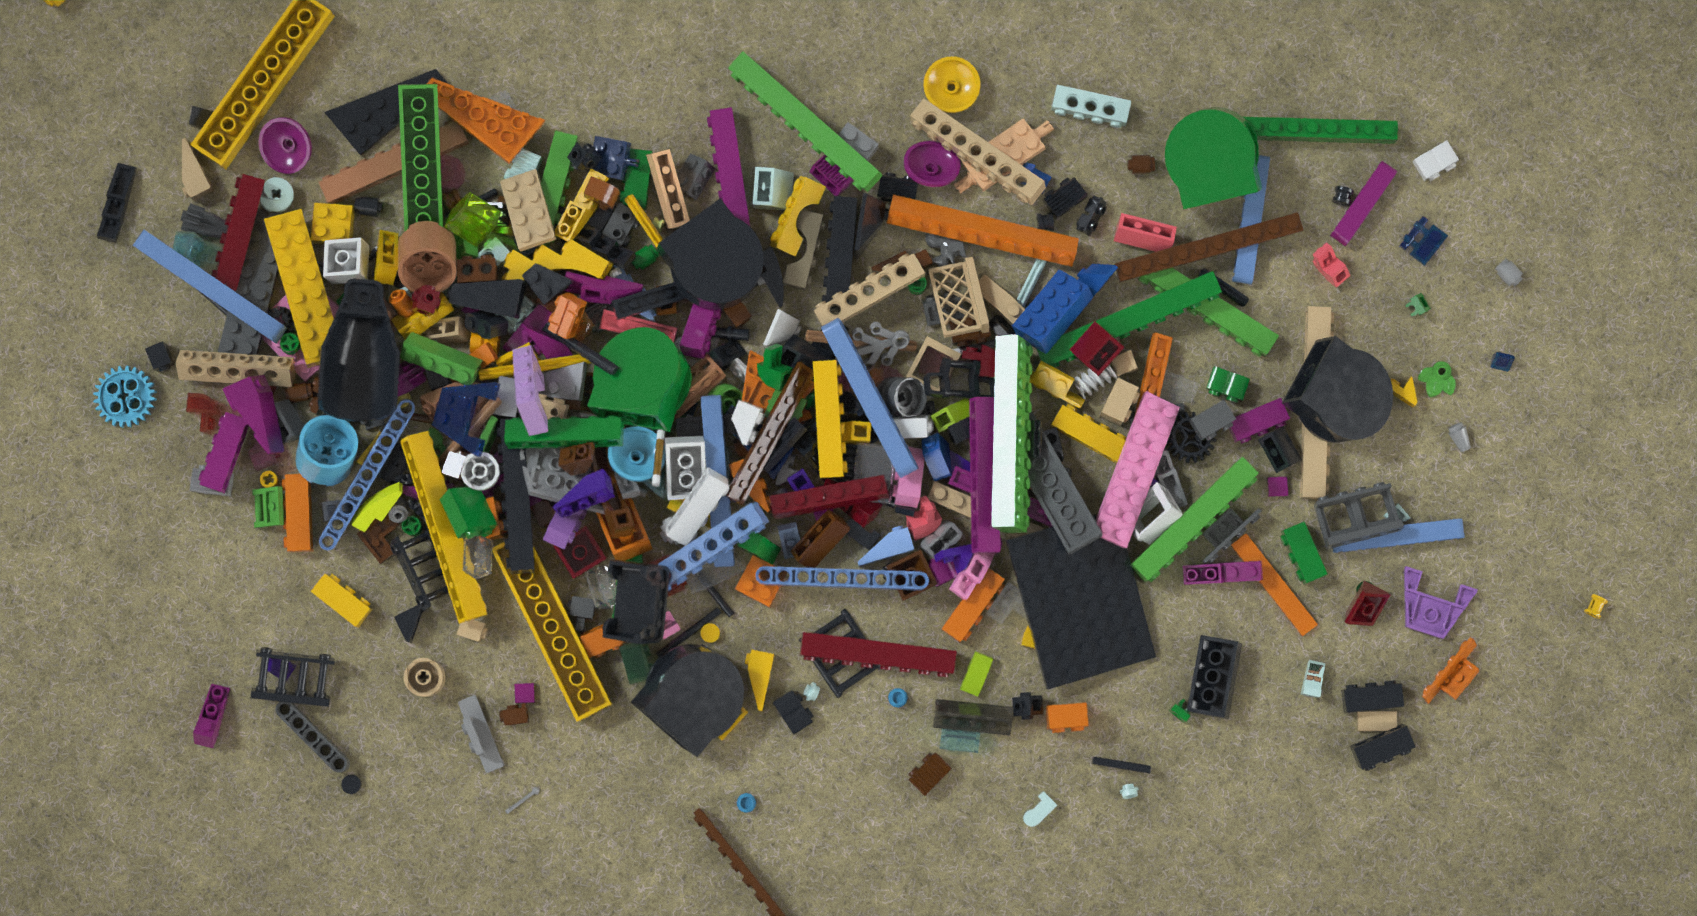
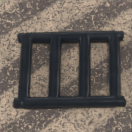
[799,608,880,698]

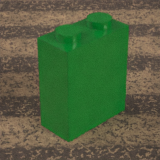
[439,487,498,539]

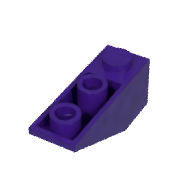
[553,469,614,518]

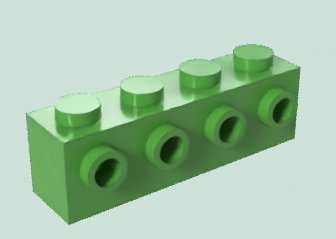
[400,332,483,386]

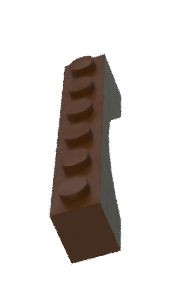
[590,447,634,539]

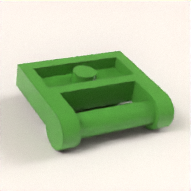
[252,486,284,528]

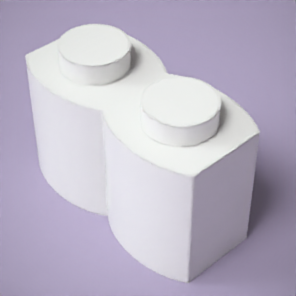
[1413,141,1459,181]

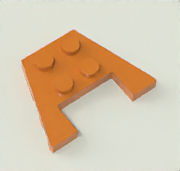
[742,350,815,422]

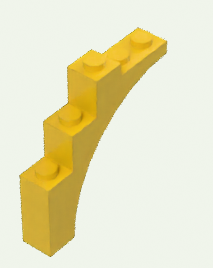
[502,239,613,280]

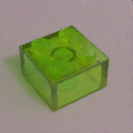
[444,191,501,247]

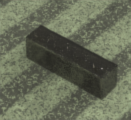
[933,699,1013,736]

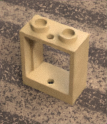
[906,336,961,391]

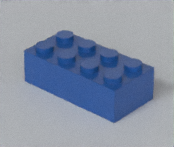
[1012,269,1093,354]

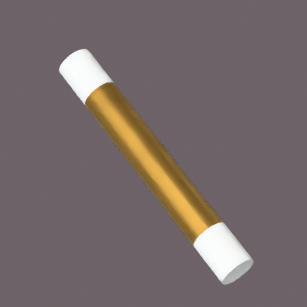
[652,430,665,486]

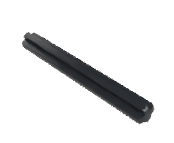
[543,323,618,375]

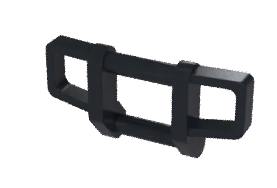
[923,357,995,399]

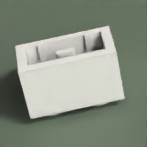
[732,400,766,445]

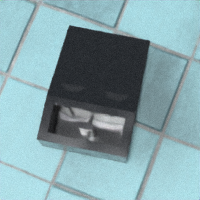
[781,334,839,370]

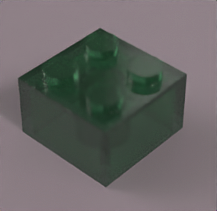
[619,643,654,686]

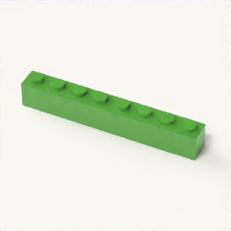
[1138,268,1279,357]

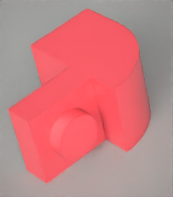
[1312,242,1350,288]
[906,495,942,541]

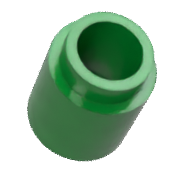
[631,244,660,271]

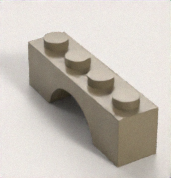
[783,210,826,291]

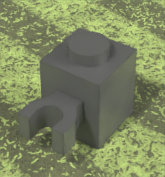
[567,596,597,631]

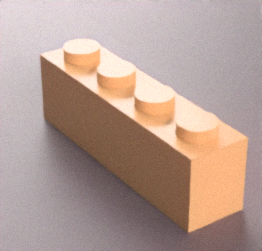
[646,149,690,228]

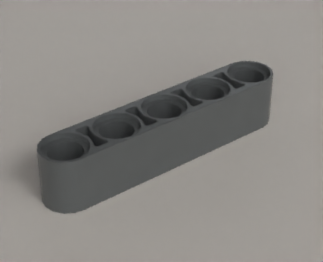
[275,702,350,773]

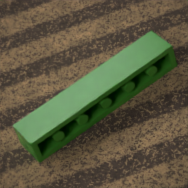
[540,131,578,248]

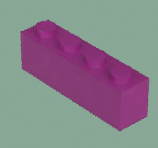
[198,412,249,494]

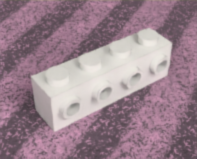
[666,467,729,546]

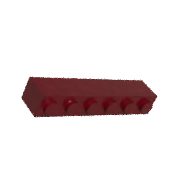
[211,174,265,291]
[770,475,889,519]

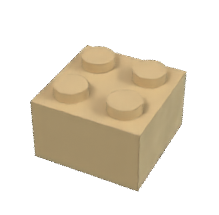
[1099,378,1140,426]

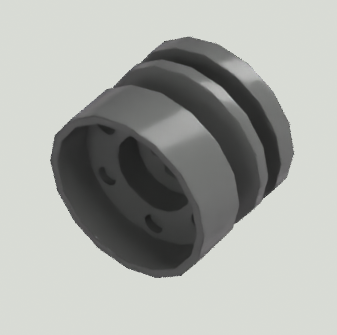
[877,377,927,418]

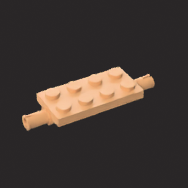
[954,118,1054,194]

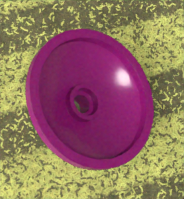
[258,117,312,174]
[903,141,961,187]

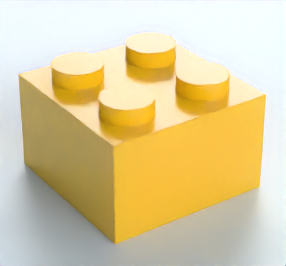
[310,203,355,245]

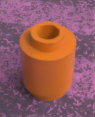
[389,289,415,318]

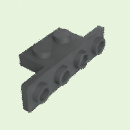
[1201,508,1262,564]

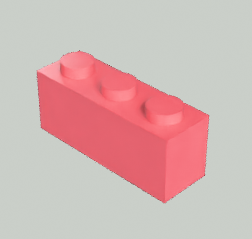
[1114,213,1177,252]

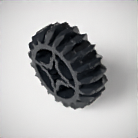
[1166,411,1217,463]

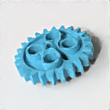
[93,365,157,428]

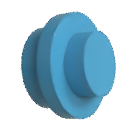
[888,688,907,708]
[737,793,756,813]

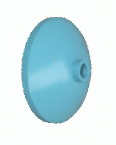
[608,426,666,482]

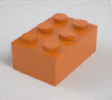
[596,498,653,561]

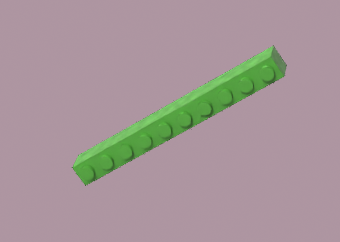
[728,51,883,192]

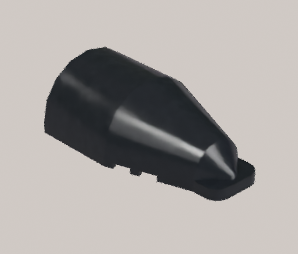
[317,279,400,422]

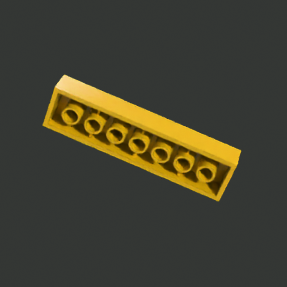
[264,209,334,368]

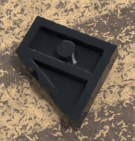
[522,263,574,305]

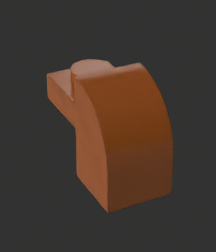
[583,176,620,211]

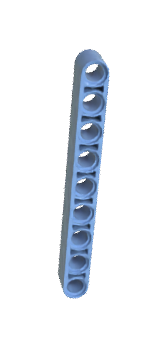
[133,230,287,344]
[821,318,918,478]
[701,395,735,568]
[319,398,415,550]
[756,566,929,591]

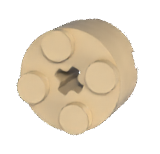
[404,658,446,697]

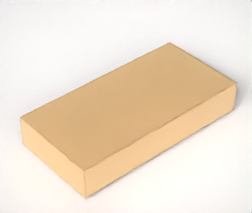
[1357,711,1397,731]

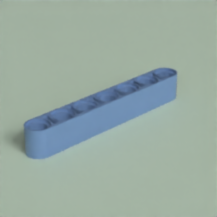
[1232,155,1270,285]
[1333,519,1465,553]

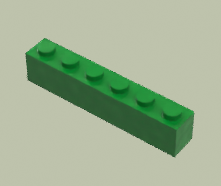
[504,416,624,449]

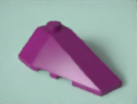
[222,375,284,454]

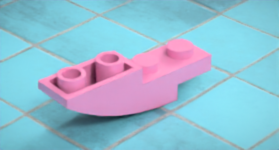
[949,553,995,600]

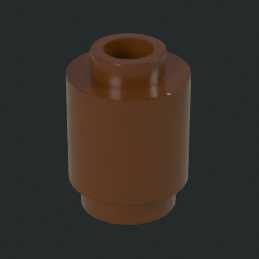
[1127,155,1155,174]
[285,382,314,404]

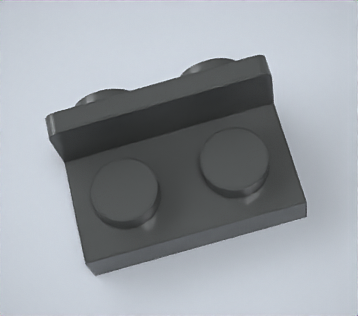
[922,291,964,326]

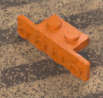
[1422,637,1480,704]

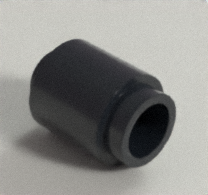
[354,196,383,217]

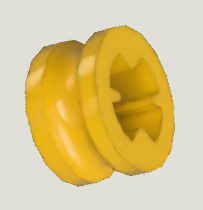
[260,471,278,488]

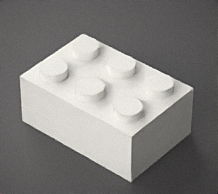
[664,436,706,500]

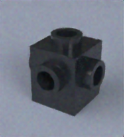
[567,142,602,171]
[1012,692,1044,720]

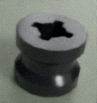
[1332,186,1354,206]
[1036,212,1054,231]

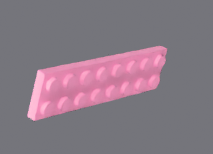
[1095,392,1180,549]

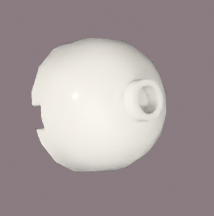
[461,452,500,491]

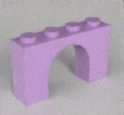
[513,345,548,436]

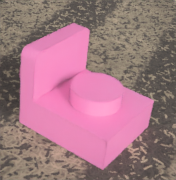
[663,611,681,639]

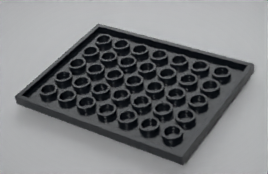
[1006,513,1156,690]

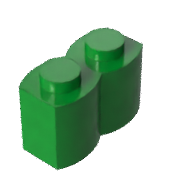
[1206,366,1250,403]

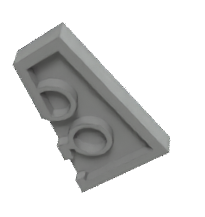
[538,362,587,401]

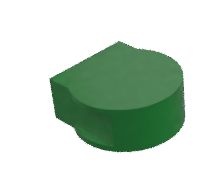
[1165,107,1262,210]
[588,327,692,432]

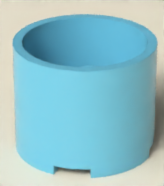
[295,415,358,486]

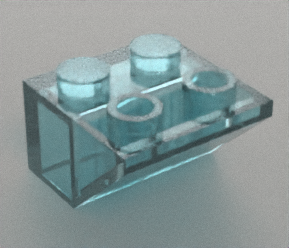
[172,231,204,267]

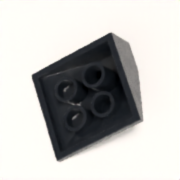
[855,193,889,259]

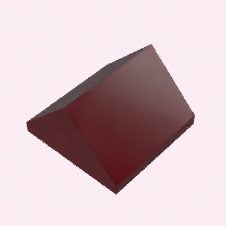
[1344,581,1391,626]

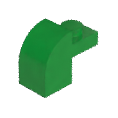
[757,343,793,391]

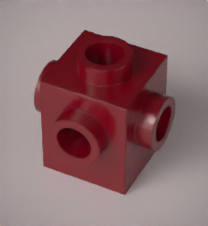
[411,285,441,316]

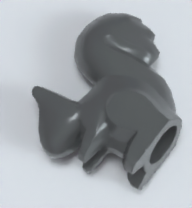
[925,233,966,267]

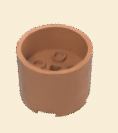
[398,221,456,292]

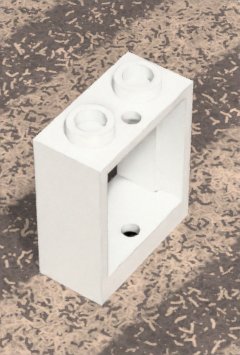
[893,414,934,438]
[1133,482,1183,545]

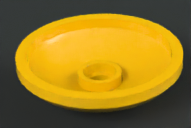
[923,56,980,113]

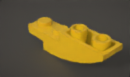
[554,169,609,242]

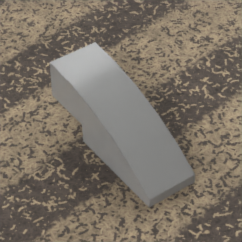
[1155,448,1188,508]

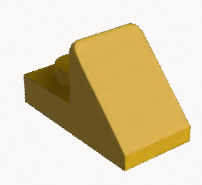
[1390,376,1417,408]

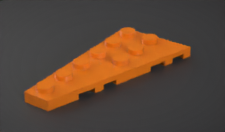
[427,78,545,164]

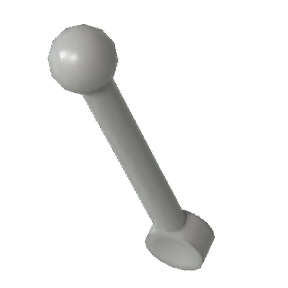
[505,787,540,814]

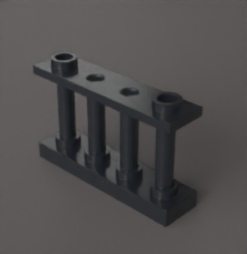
[390,526,449,612]
[250,647,335,707]

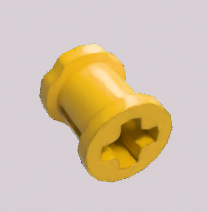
[1584,594,1608,619]

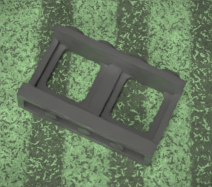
[1314,482,1404,550]

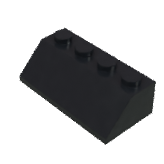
[1187,635,1242,720]

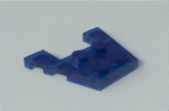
[432,382,500,457]

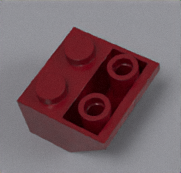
[1069,321,1124,376]

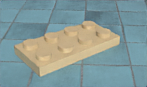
[500,169,556,252]

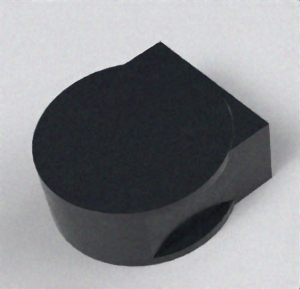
[657,198,764,310]
[1282,336,1393,443]
[630,644,744,757]

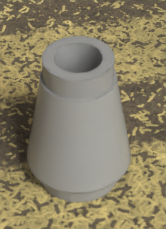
[1448,422,1471,452]

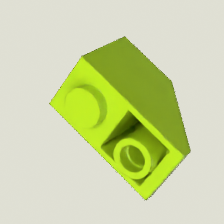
[931,398,969,433]

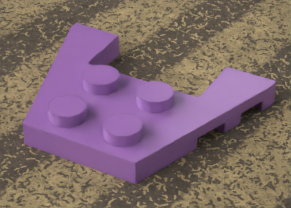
[1404,566,1478,639]

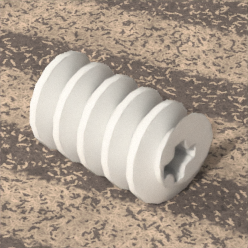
[1075,365,1117,399]

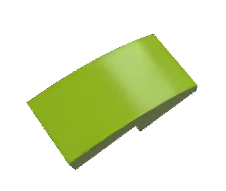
[960,651,993,697]

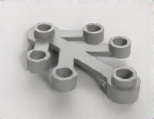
[852,322,910,371]

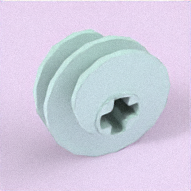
[260,177,294,213]

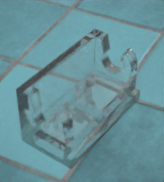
[463,536,493,580]
[585,566,617,610]

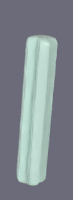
[1016,259,1047,307]

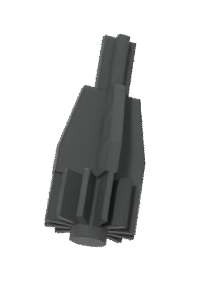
[180,203,227,238]

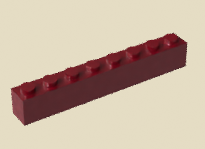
[799,632,957,678]

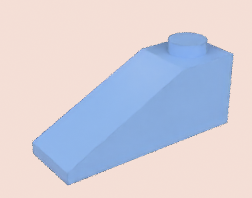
[858,525,914,567]

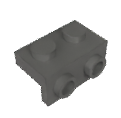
[677,153,715,200]

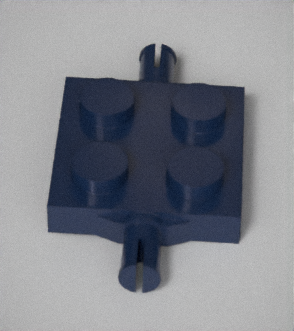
[588,136,640,180]

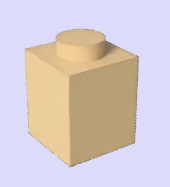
[456,620,488,642]

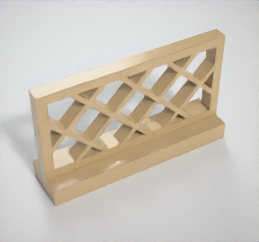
[928,257,989,338]

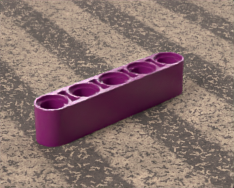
[1330,161,1398,247]

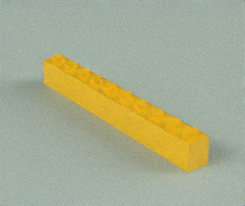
[400,431,487,624]

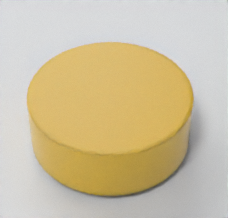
[700,623,720,643]

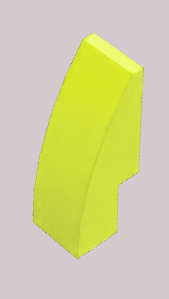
[351,482,403,532]

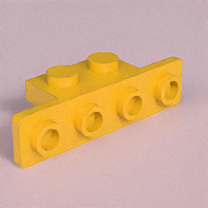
[1030,361,1085,409]

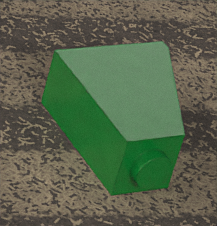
[737,528,781,565]

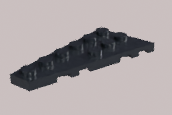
[324,69,448,156]

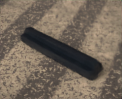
[1198,268,1249,307]

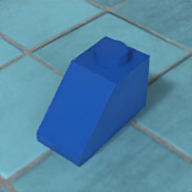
[1077,264,1118,297]
[921,433,952,481]

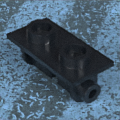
[1076,195,1107,237]

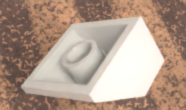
[763,309,802,350]

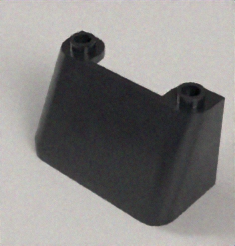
[794,392,879,483]
[602,560,670,644]

